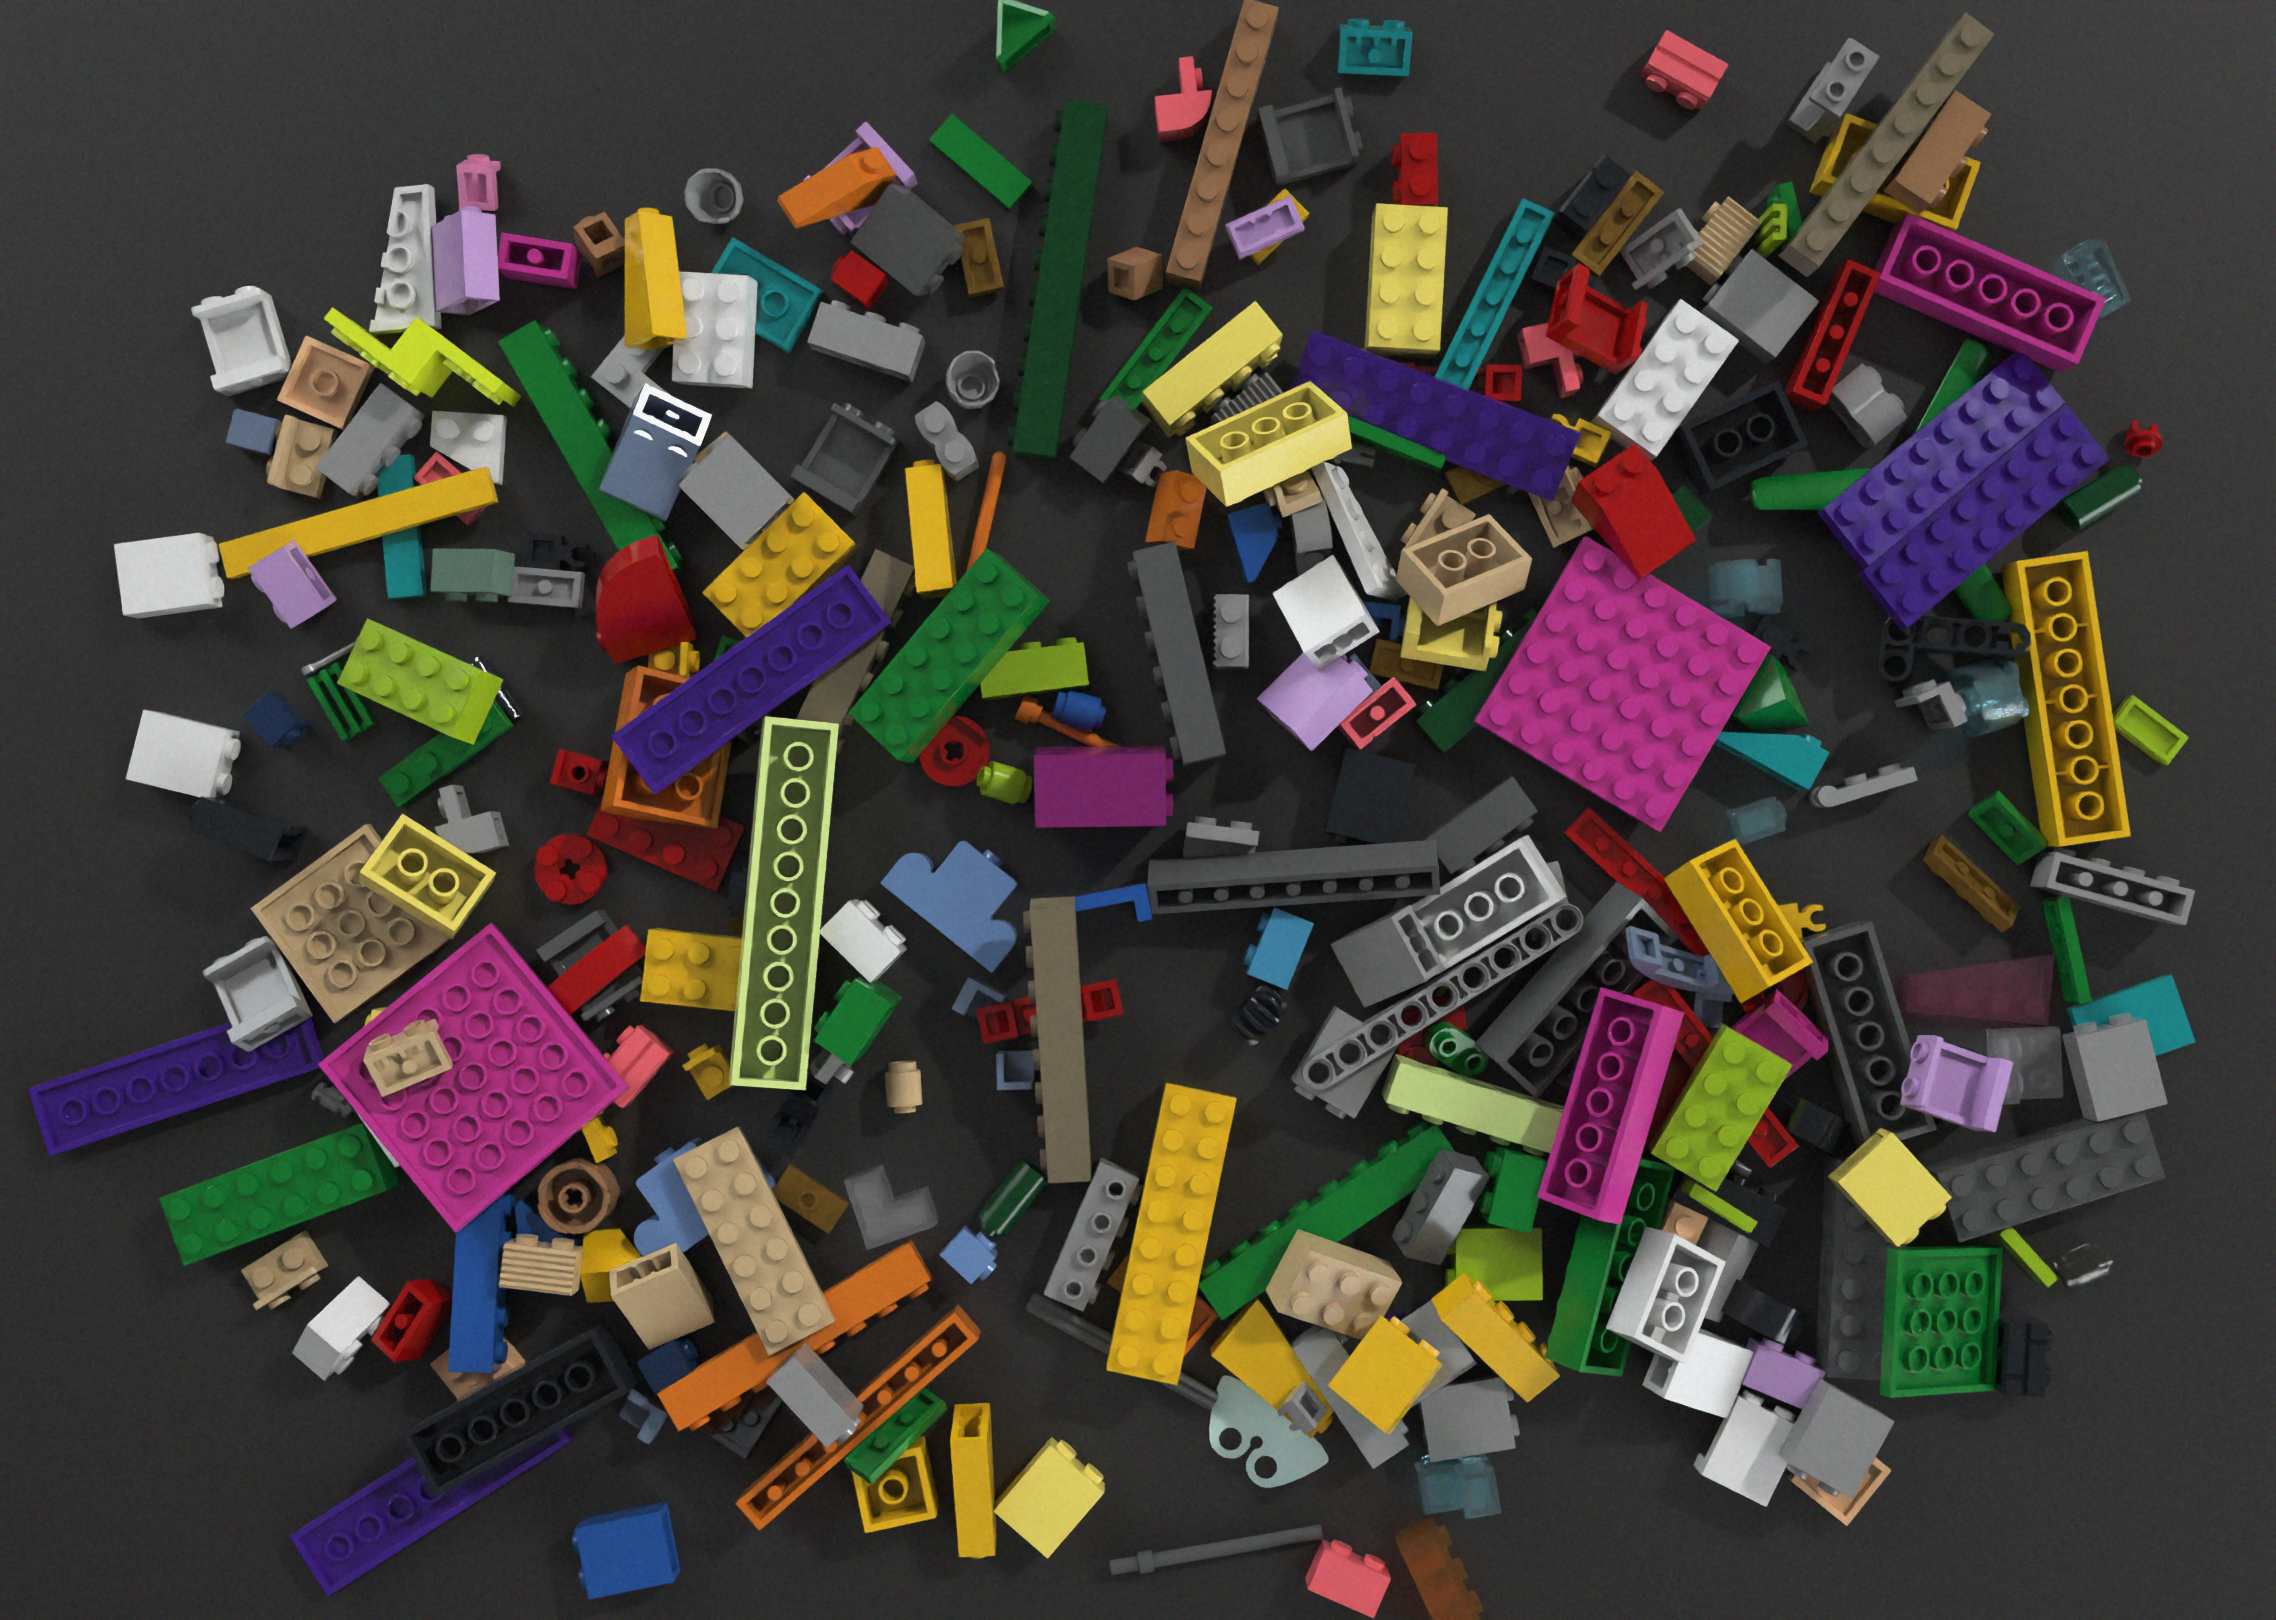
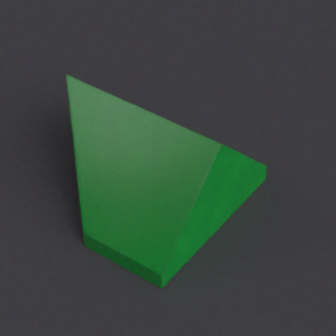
[996,0,1056,75]
[1732,654,1810,731]

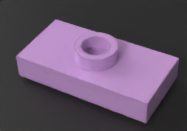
[1225,196,1305,260]

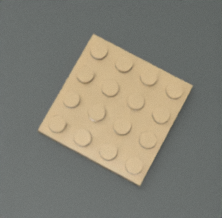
[250,824,454,1024]

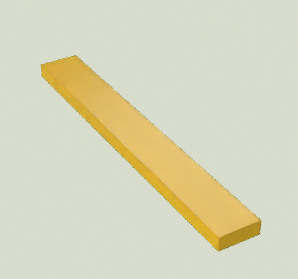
[218,467,499,579]

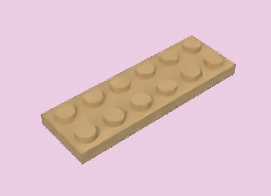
[673,1126,836,1356]

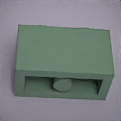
[431,548,515,603]

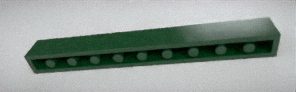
[1007,98,1108,463]
[1412,485,1713,754]

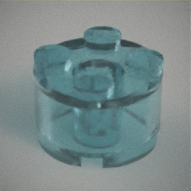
[1707,559,1783,618]
[1947,658,2029,738]

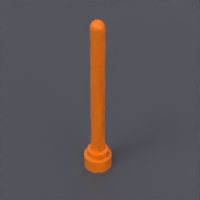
[966,451,1006,572]
[1014,693,1175,783]

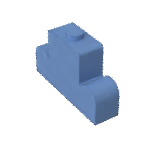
[880,841,1018,973]
[634,1137,777,1256]

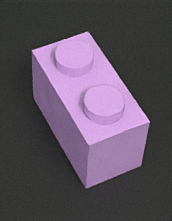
[248,540,337,629]
[1742,1336,1826,1409]

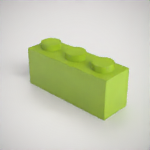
[980,637,1090,701]

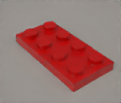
[586,797,747,892]

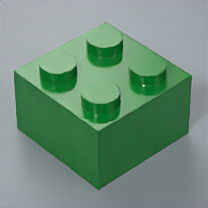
[1475,1143,1547,1234]

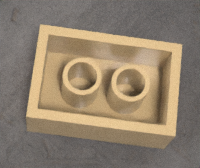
[1396,514,1532,626]
[1265,1229,1403,1340]

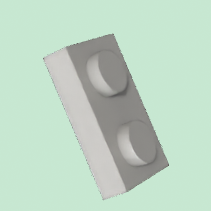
[1619,208,1704,290]
[1894,679,1968,731]
[1183,816,1259,858]

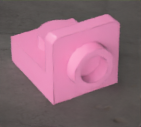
[456,154,501,211]

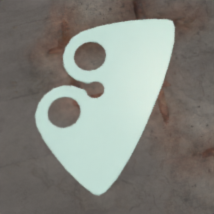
[1209,1375,1329,1488]

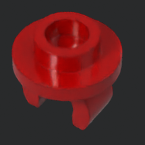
[2124,420,2163,458]

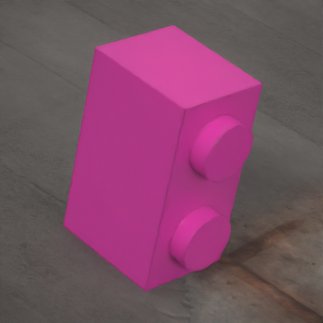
[498,233,583,289]

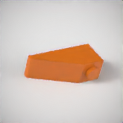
[777,147,896,229]

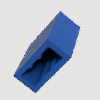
[572,1501,681,1600]

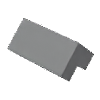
[1696,1218,1759,1323]

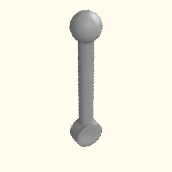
[301,636,359,676]

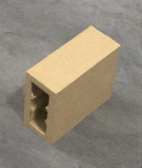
[609,1243,715,1350]

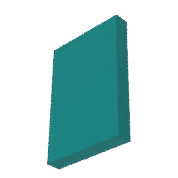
[711,237,825,354]
[2067,974,2196,1056]

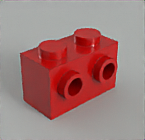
[1391,133,1438,207]
[370,1279,452,1362]

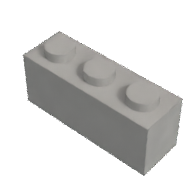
[807,300,926,383]
[315,383,426,499]

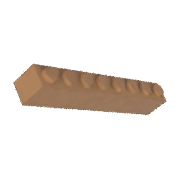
[1165,0,1279,292]

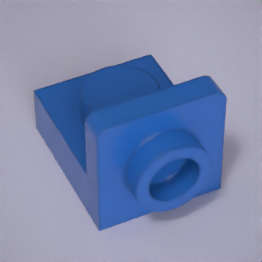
[1363,602,1406,643]

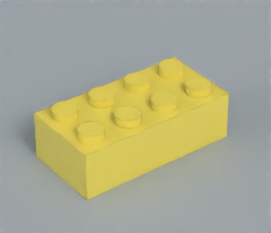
[1365,203,1448,359]
[1142,301,1283,438]
[1185,381,1352,507]

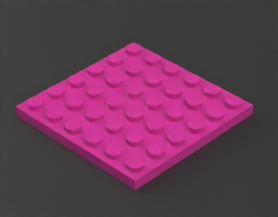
[1473,536,1771,833]
[318,923,630,1232]

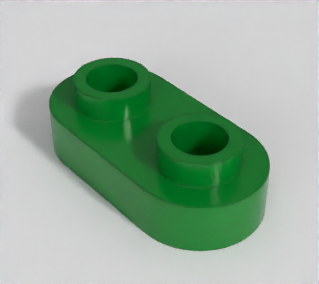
[1424,1022,1489,1076]

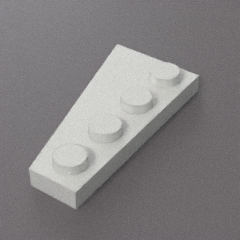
[369,184,441,335]
[1311,462,1407,601]

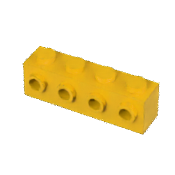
[1431,1272,1560,1403]

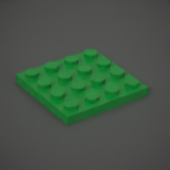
[1880,1245,2003,1398]

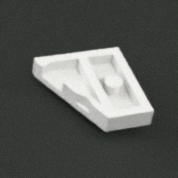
[430,411,507,485]

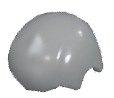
[684,168,744,224]
[946,351,1000,409]

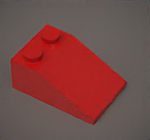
[1570,443,1696,581]

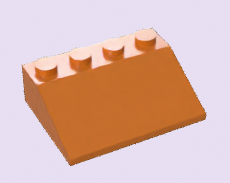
[601,666,731,829]

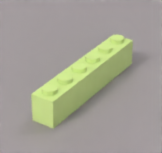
[1381,1054,1564,1156]

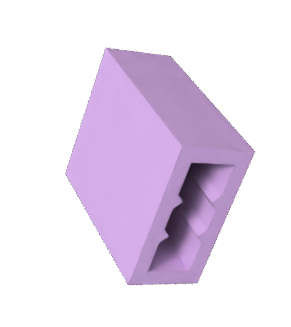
[431,206,500,315]
[1257,652,1373,751]

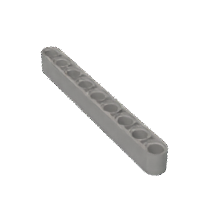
[1300,903,1583,1090]

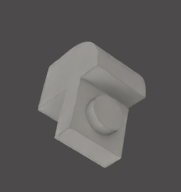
[1288,488,1333,576]
[435,785,509,853]

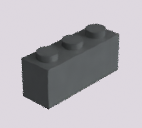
[1422,776,1538,876]
[1392,1148,1490,1265]

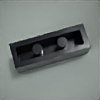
[1668,1169,1788,1248]

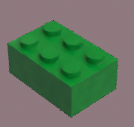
[814,976,902,1066]

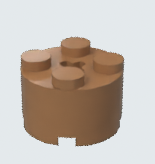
[538,1156,620,1234]

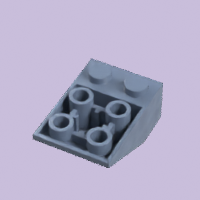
[598,384,712,521]

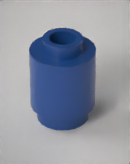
[1051,689,1106,732]

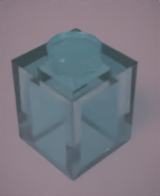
[1725,796,1787,844]

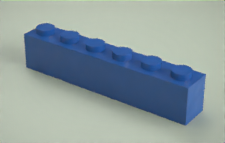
[448,1188,516,1373]

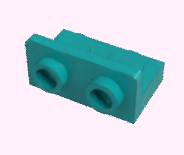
[1337,18,1413,76]

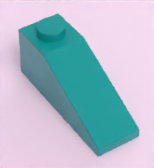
[1714,732,1830,791]

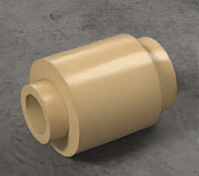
[885,1061,923,1113]

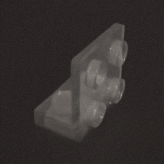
[1986,1026,2063,1105]

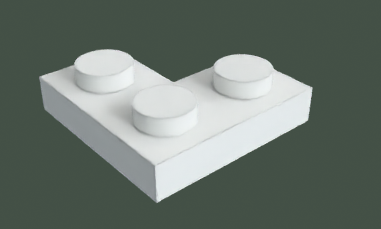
[591,335,669,408]

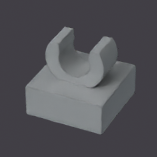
[1118,441,1167,487]
[809,1048,854,1085]
[1277,1381,1327,1434]

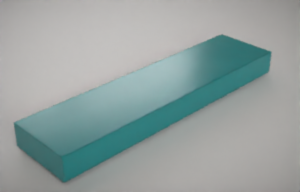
[376,454,427,600]

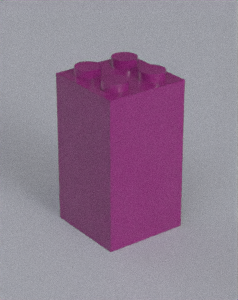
[1034,745,1173,828]

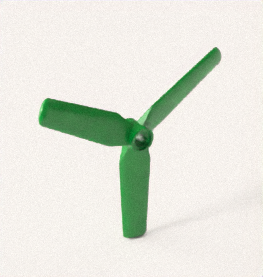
[1749,339,2013,622]

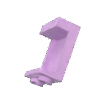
[803,122,918,237]
[1900,1035,2013,1132]

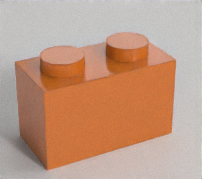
[1145,470,1207,551]

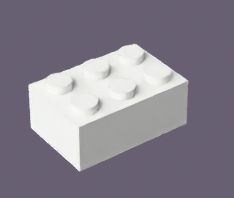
[672,272,758,389]
[1606,1227,1726,1364]

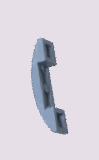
[1625,926,1735,994]

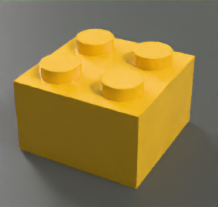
[852,1436,940,1533]

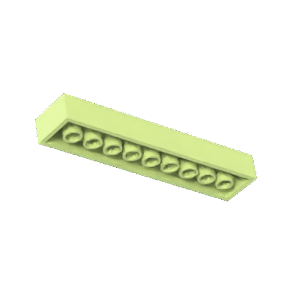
[729,716,839,1090]

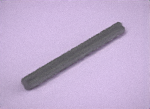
[1026,1293,1219,1410]

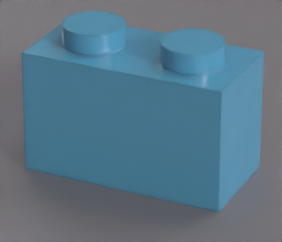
[1242,907,1314,990]

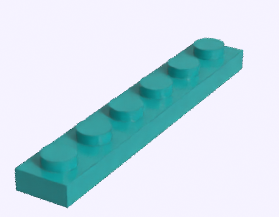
[1435,198,1555,389]

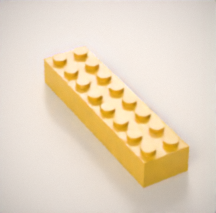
[2001,551,2131,847]
[1106,1082,1237,1386]

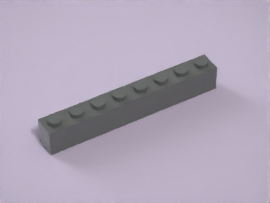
[1147,840,1440,914]

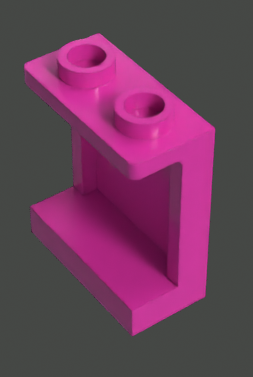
[1731,989,1829,1080]

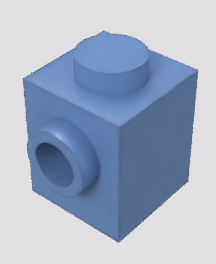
[940,1223,998,1284]

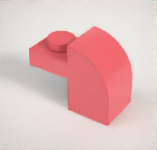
[1155,56,1212,142]
[1517,323,1583,398]

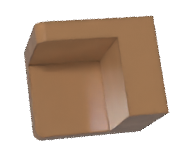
[1108,247,1163,300]

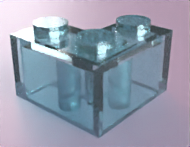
[1414,1454,1501,1519]

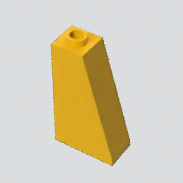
[625,208,686,351]
[905,460,957,600]
[1210,1296,1334,1438]
[950,1403,997,1559]

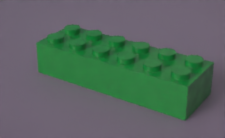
[848,548,1050,763]
[159,1123,400,1266]
[1545,1156,1675,1377]

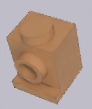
[573,211,625,278]

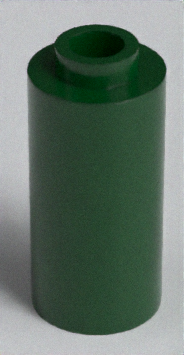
[2057,464,2142,532]
[977,1158,1048,1238]

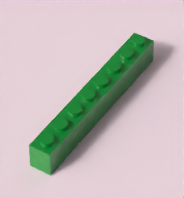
[498,320,684,576]
[1198,1119,1455,1320]

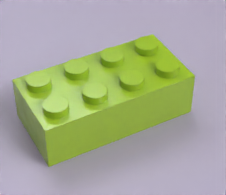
[337,618,504,745]
[1648,1023,1793,1192]

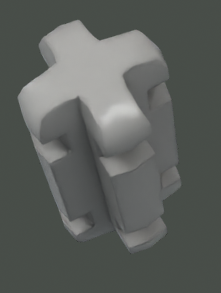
[311,1082,354,1118]

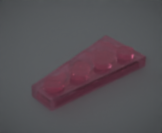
[1902,954,2055,1025]

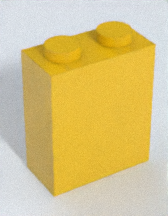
[1327,1315,1443,1435]

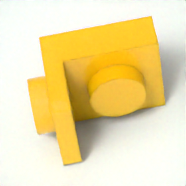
[648,642,700,678]
[682,1043,732,1100]

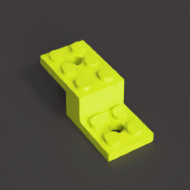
[324,307,522,407]

